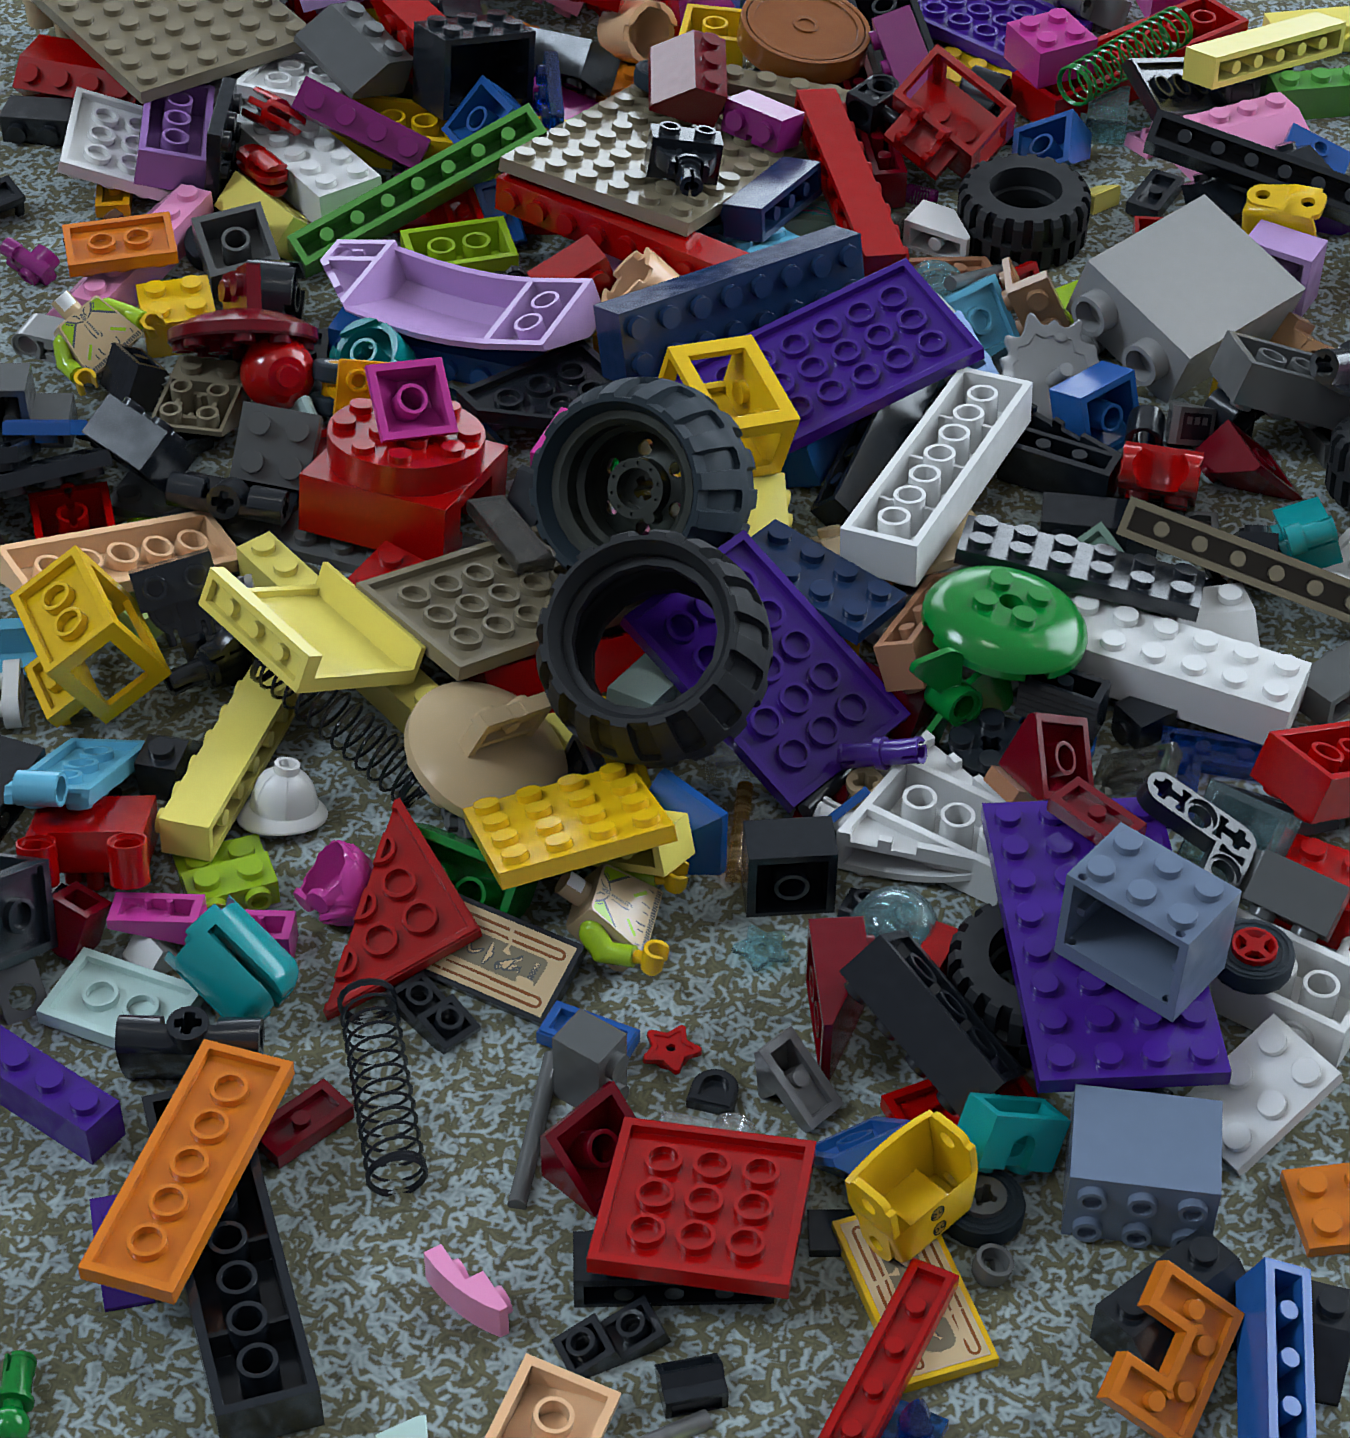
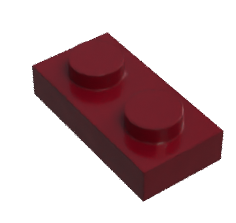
[1047,776,1147,845]
[257,1078,355,1169]

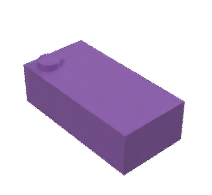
[134,84,215,191]

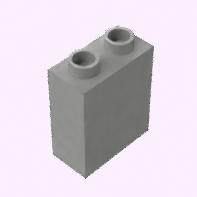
[1066,194,1306,404]

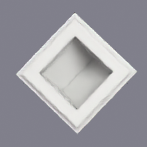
[122,934,179,974]

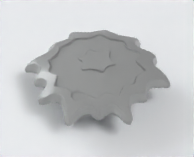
[1000,313,1100,420]

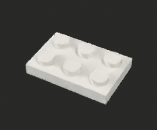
[1184,1013,1344,1176]

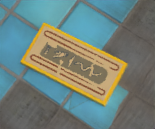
[831,1215,999,1394]

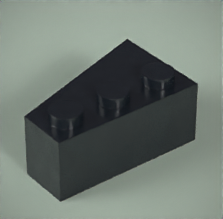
[996,403,1123,498]

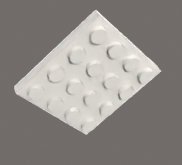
[57,87,172,201]

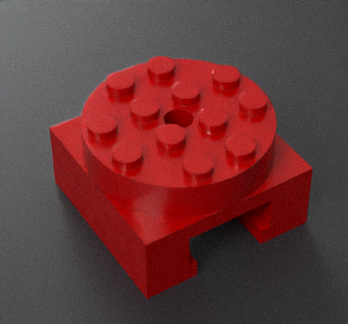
[298,398,508,561]

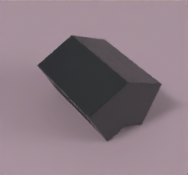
[654,1353,729,1419]

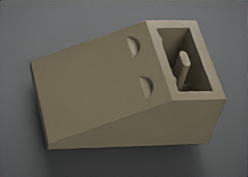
[151,356,253,437]

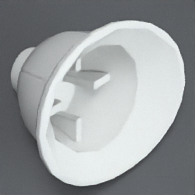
[236,757,328,836]

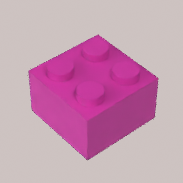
[1004,8,1098,89]

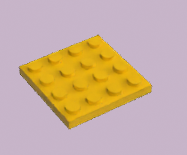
[462,762,678,890]

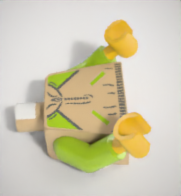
[51,290,167,396]
[555,861,689,976]

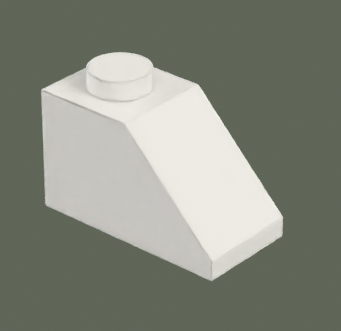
[903,199,970,257]

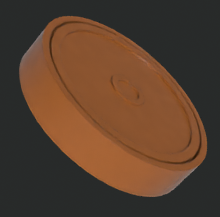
[737,0,871,85]

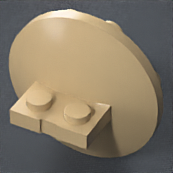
[404,681,568,820]

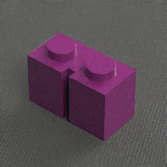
[721,90,805,153]

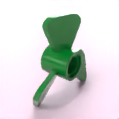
[909,648,1013,746]

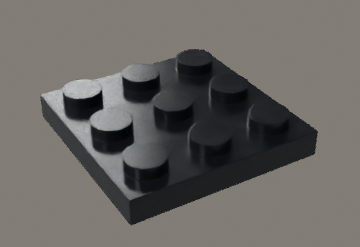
[205,77,242,213]

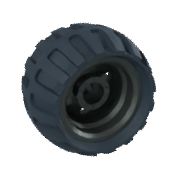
[529,377,758,599]

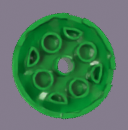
[921,566,1088,681]

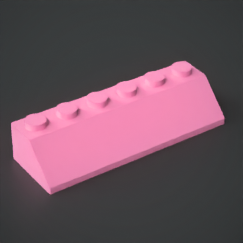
[46,184,214,318]

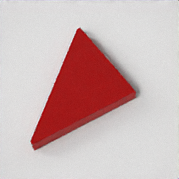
[323,797,483,1020]

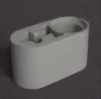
[11,313,65,364]

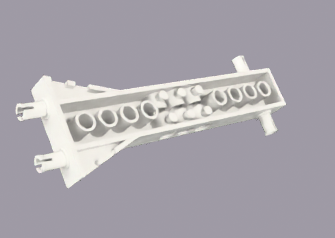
[814,730,1350,1069]

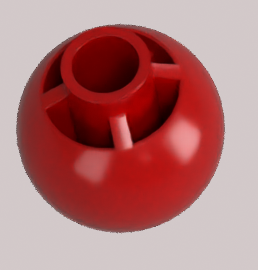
[240,336,315,409]

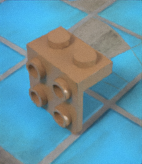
[999,257,1072,336]

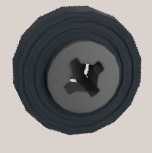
[945,1169,1026,1248]

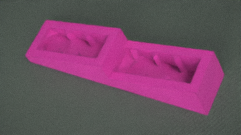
[106,892,299,958]

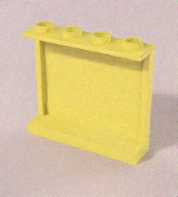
[198,562,427,694]

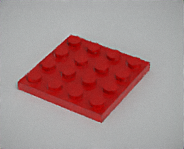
[586,1117,817,1299]

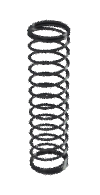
[250,657,427,809]
[337,978,428,1197]

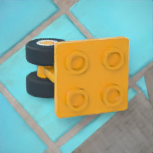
[310,358,389,417]

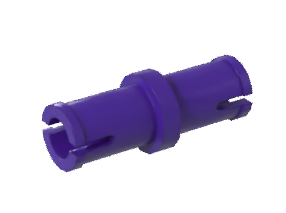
[837,736,927,771]

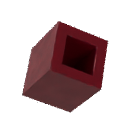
[52,881,112,962]

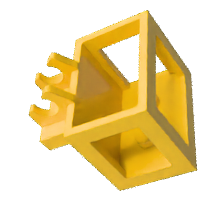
[647,334,801,478]
[10,545,172,728]

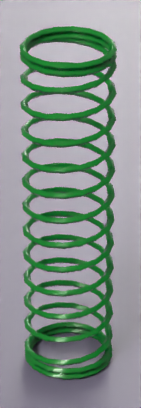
[1057,6,1193,107]

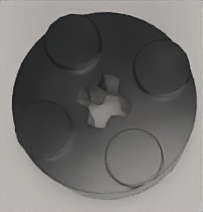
[246,258,305,320]
[947,708,1022,777]

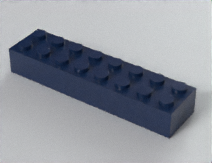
[593,225,865,381]

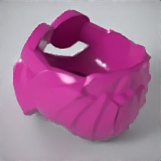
[293,840,374,927]

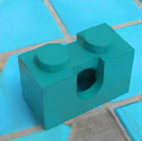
[957,1092,1071,1175]

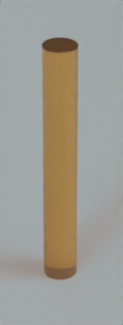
[725,781,754,883]

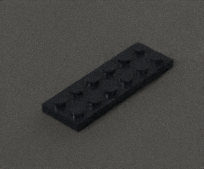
[953,515,1206,622]

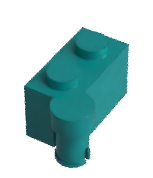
[1269,496,1343,569]

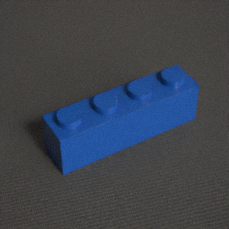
[1236,1257,1316,1438]

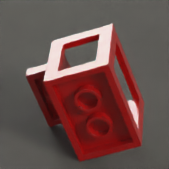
[884,44,1017,181]

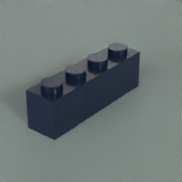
[720,157,822,243]

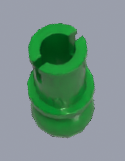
[0,1350,38,1438]

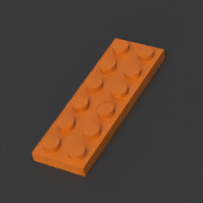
[78,1039,295,1305]

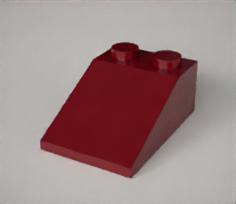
[805,916,875,1081]

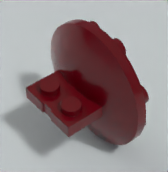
[167,263,318,362]

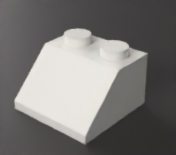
[1160,582,1260,647]

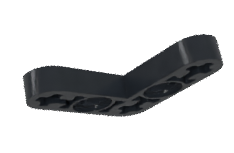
[1136,771,1257,889]

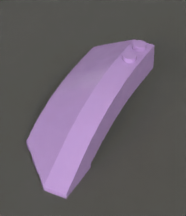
[320,239,601,351]

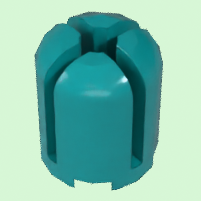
[164,895,299,1020]

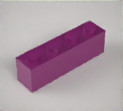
[868,5,928,99]
[291,76,431,169]

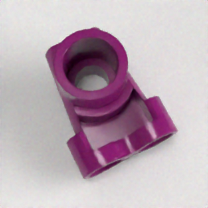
[0,237,60,287]

